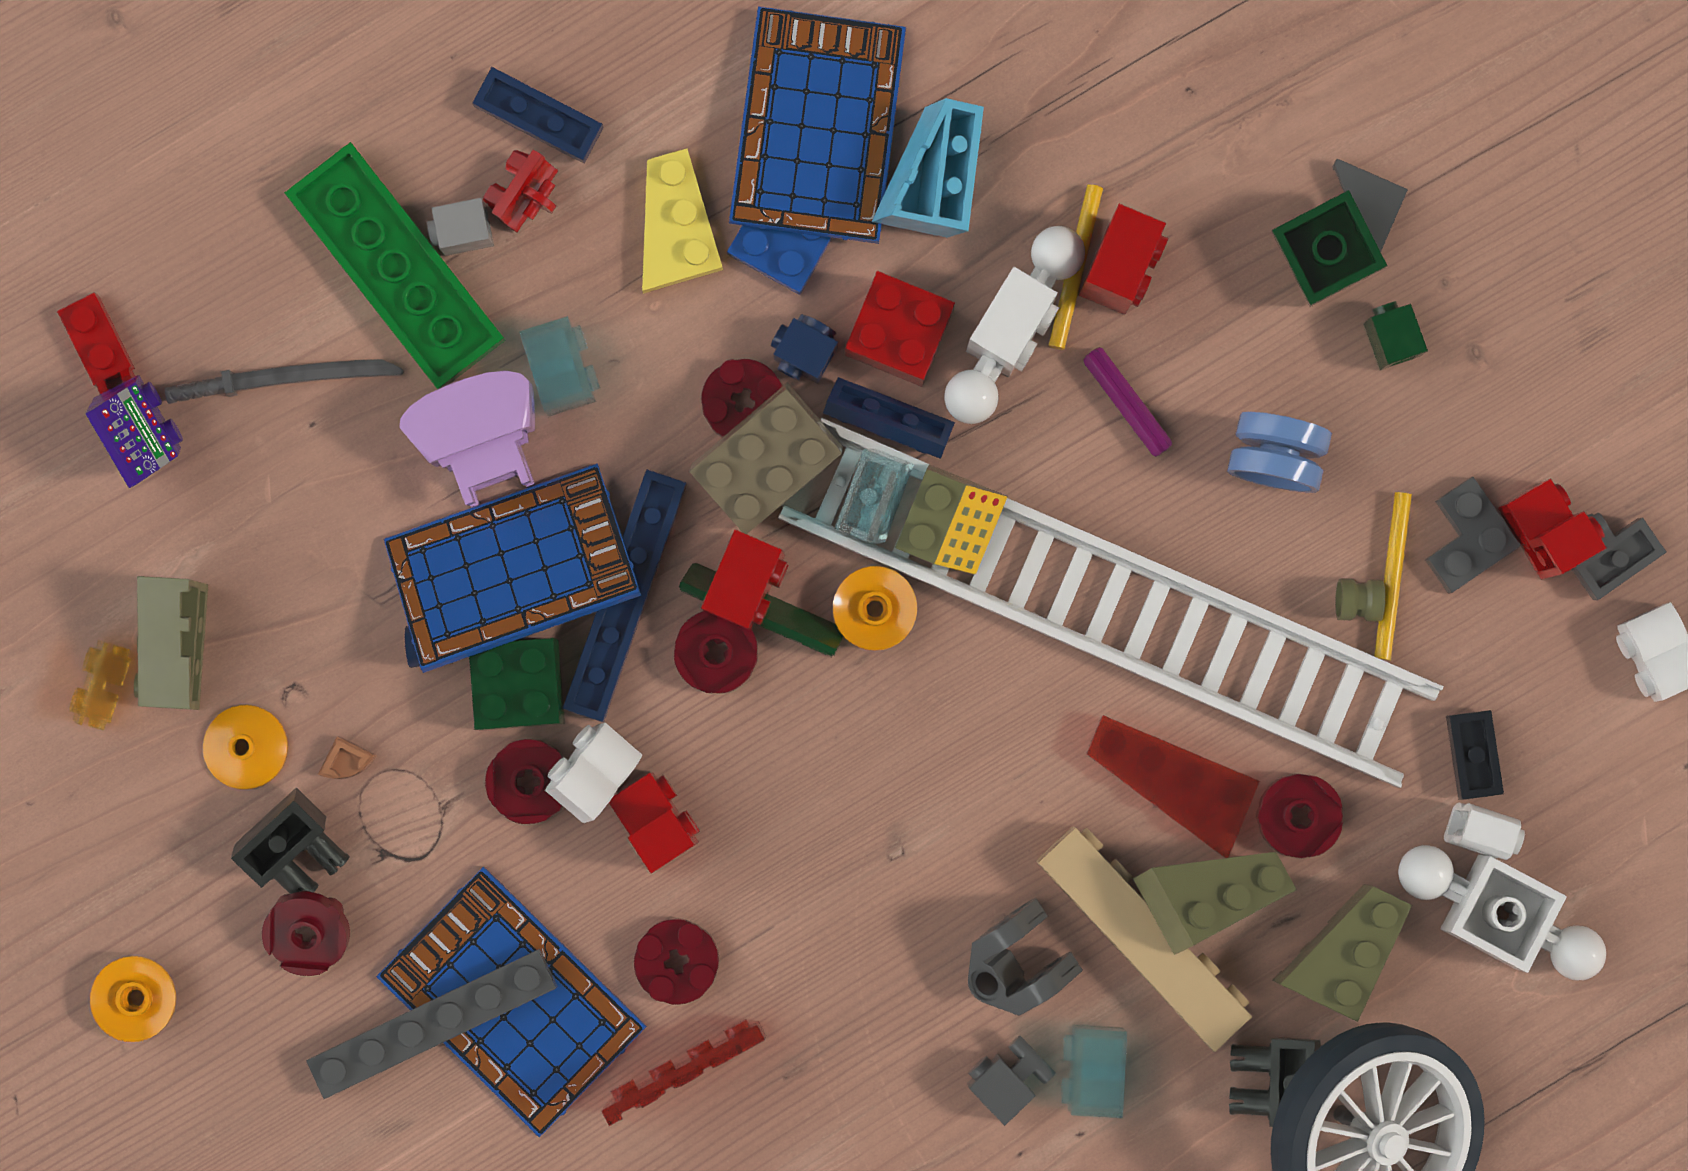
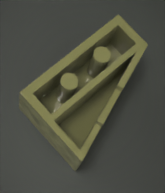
[134,576,208,710]
[1133,852,1297,955]
[1272,884,1412,1022]

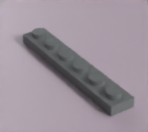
[306,949,558,1099]

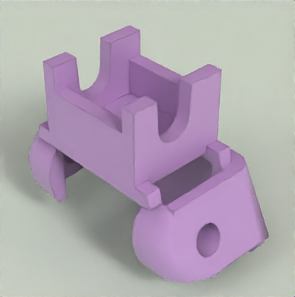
[400,371,535,508]

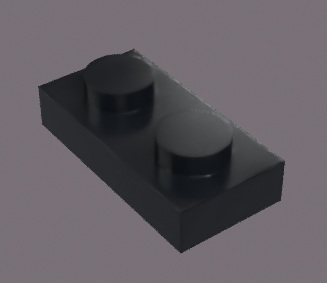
[1446,710,1504,800]

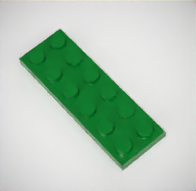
[284,142,506,390]

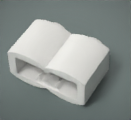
[1616,602,1688,702]
[545,722,642,823]
[1444,802,1525,860]

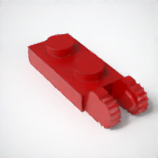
[57,292,135,394]

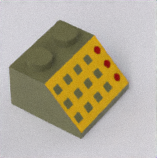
[895,464,1008,574]

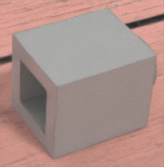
[427,198,494,256]

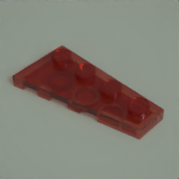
[1086,715,1260,858]
[601,1019,766,1126]

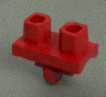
[483,150,558,233]

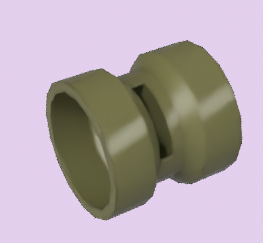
[1335,578,1385,622]

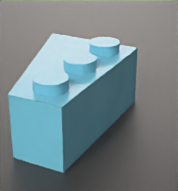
[872,98,984,238]

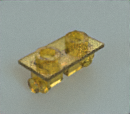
[69,639,131,730]

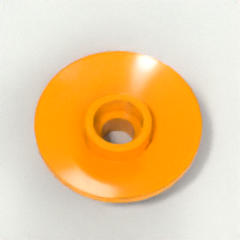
[833,566,917,651]
[203,705,288,789]
[90,956,176,1042]

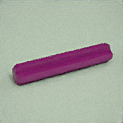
[1083,347,1172,457]

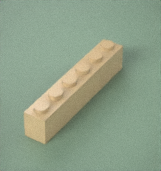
[1036,827,1252,1052]

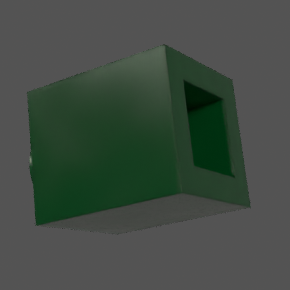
[1364,301,1428,370]

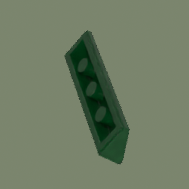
[679,563,843,658]

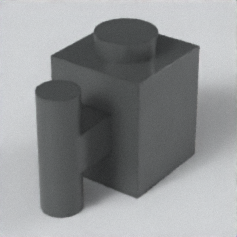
[967,1036,1056,1126]

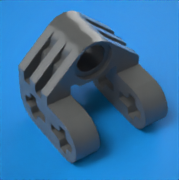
[968,898,1083,1016]

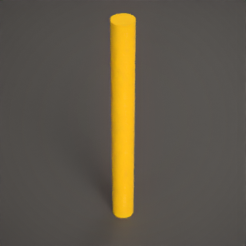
[1048,184,1103,350]
[1374,492,1412,661]

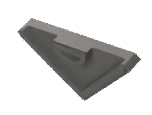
[1332,159,1408,252]

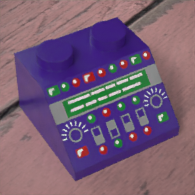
[85,375,183,488]

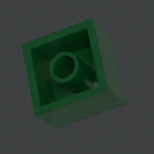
[1272,190,1388,307]
[469,638,565,731]

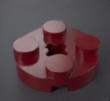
[701,359,782,438]
[674,611,758,694]
[485,739,563,824]
[1256,774,1343,859]
[262,891,350,976]
[634,918,719,1005]

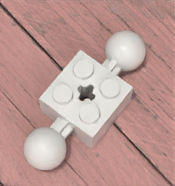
[944,226,1085,424]
[1398,845,1606,980]

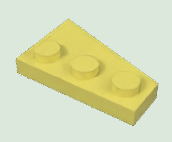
[642,148,723,294]

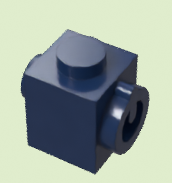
[770,314,838,384]

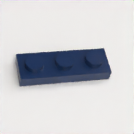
[472,67,604,164]
[823,377,955,459]

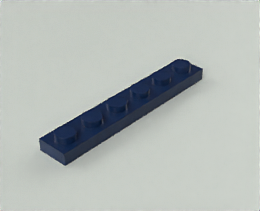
[563,469,687,722]

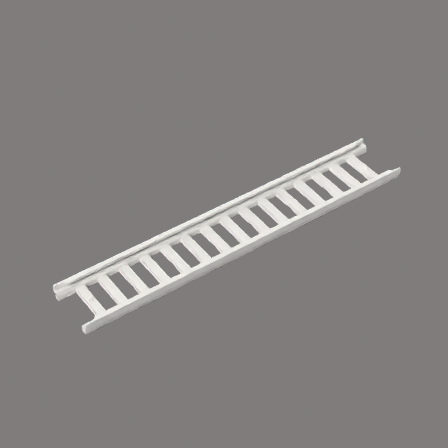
[778,418,1444,788]

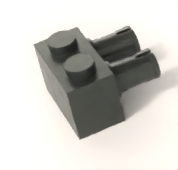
[231,787,350,894]
[1229,1038,1321,1127]

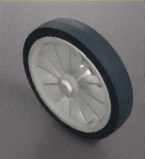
[1270,1022,1485,1171]

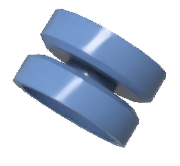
[1227,412,1332,493]

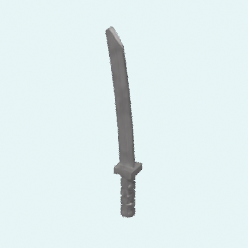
[165,359,403,404]

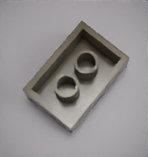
[689,382,842,534]

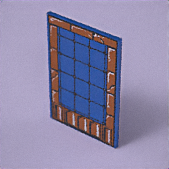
[729,6,906,244]
[384,464,641,673]
[376,867,647,1138]

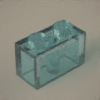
[519,316,600,417]
[834,449,914,544]
[1061,1025,1127,1118]

